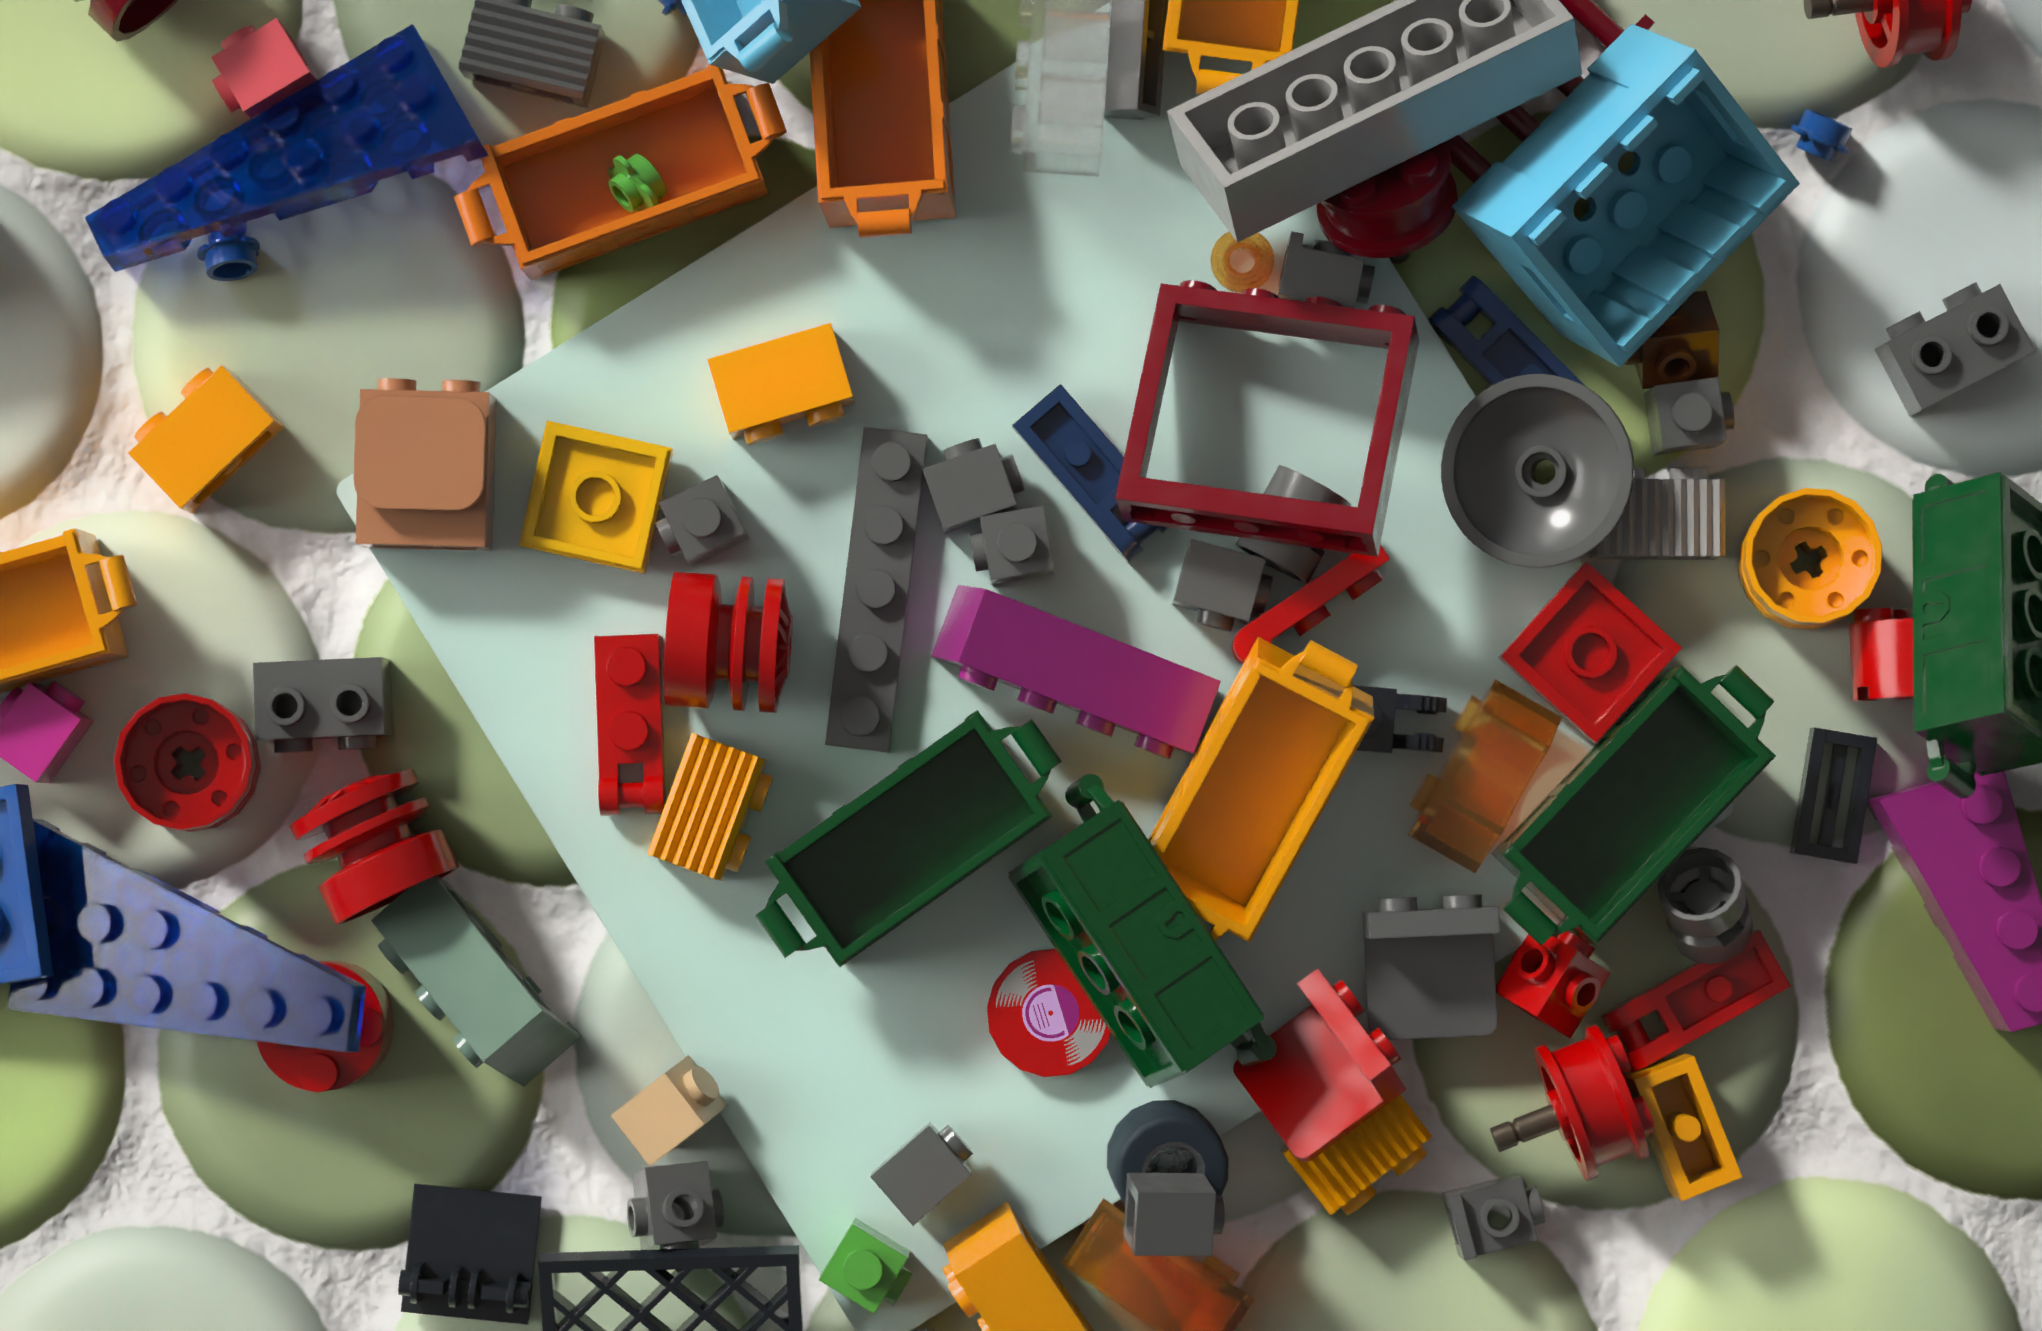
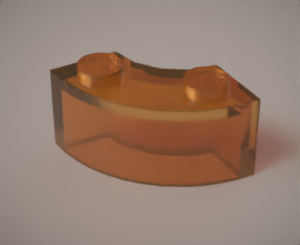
[1408,679,1562,873]
[1061,1198,1256,1331]

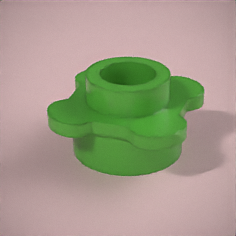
[608,153,667,212]

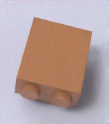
[353,378,497,551]

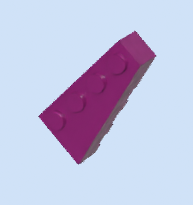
[931,585,1221,759]
[1867,771,2042,1032]

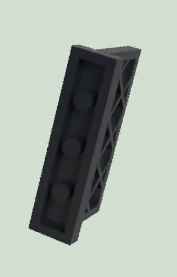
[538,1245,803,1331]

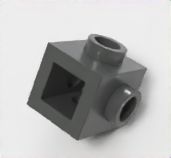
[627,1161,724,1250]

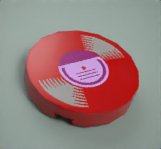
[987,948,1111,1077]

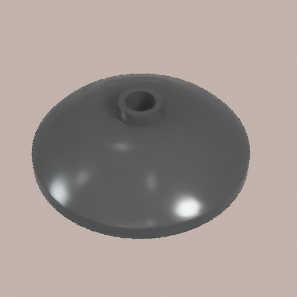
[1441,374,1634,567]

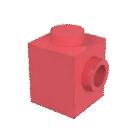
[211,18,319,122]

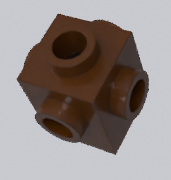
[1624,290,1720,389]

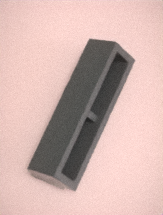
[1104,0,1168,120]

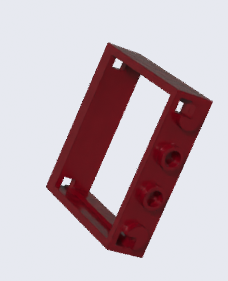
[1115,280,1419,557]

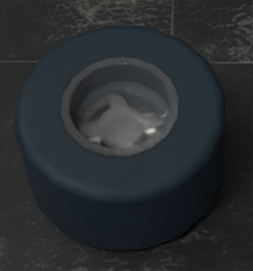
[1107,1100,1229,1204]

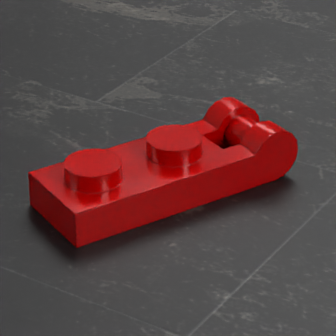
[1231,545,1390,665]
[594,634,666,816]
[1601,930,1791,1072]

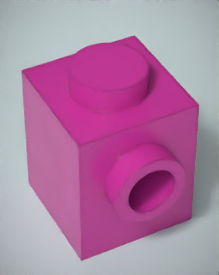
[0,680,94,784]

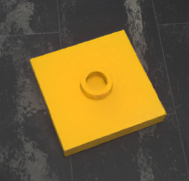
[519,421,674,574]

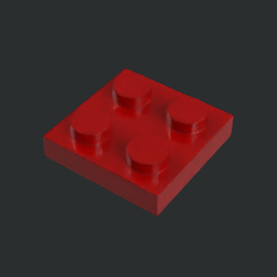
[1498,561,1682,743]

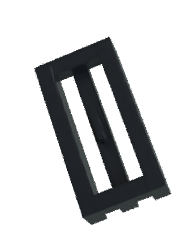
[1790,727,1877,864]

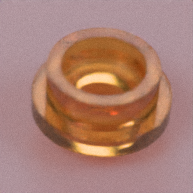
[1210,232,1274,293]

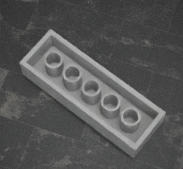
[1167,0,1582,243]

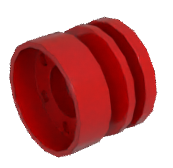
[663,572,793,713]
[113,693,261,832]
[289,768,460,925]

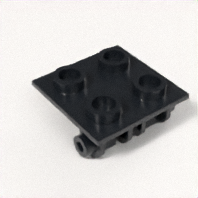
[398,1183,542,1325]

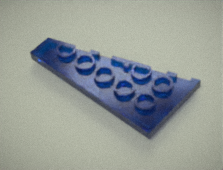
[85,24,489,272]
[7,819,366,1052]

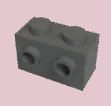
[1874,282,2036,416]
[253,657,394,753]

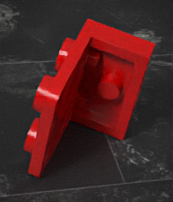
[1233,968,1407,1162]

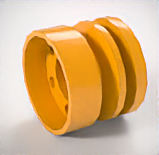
[1738,488,1882,630]

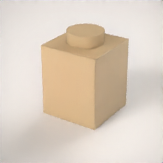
[610,1055,728,1166]

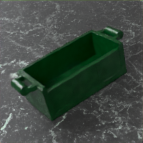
[1912,472,2042,799]
[1491,665,1776,946]
[755,710,1062,968]
[1008,774,1277,1088]

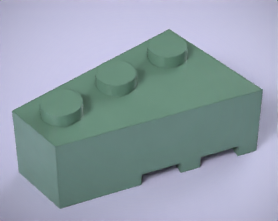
[371,875,582,1087]

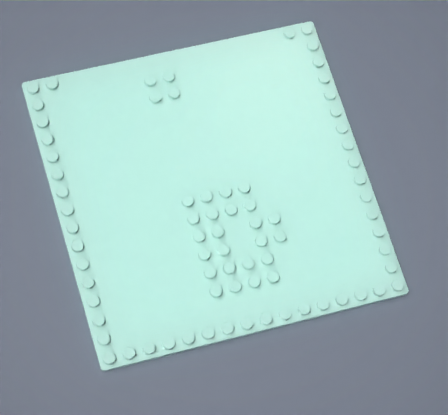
[336,0,1733,1331]

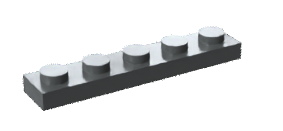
[825,427,928,753]

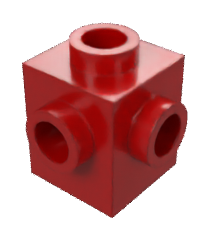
[1496,931,1611,1039]

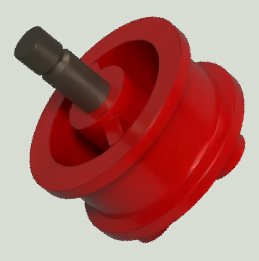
[1804,0,1972,68]
[1490,1025,1656,1181]

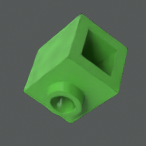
[819,1218,913,1314]

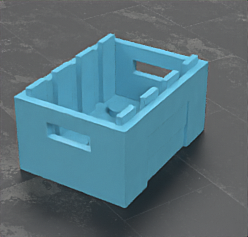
[1452,24,1800,367]

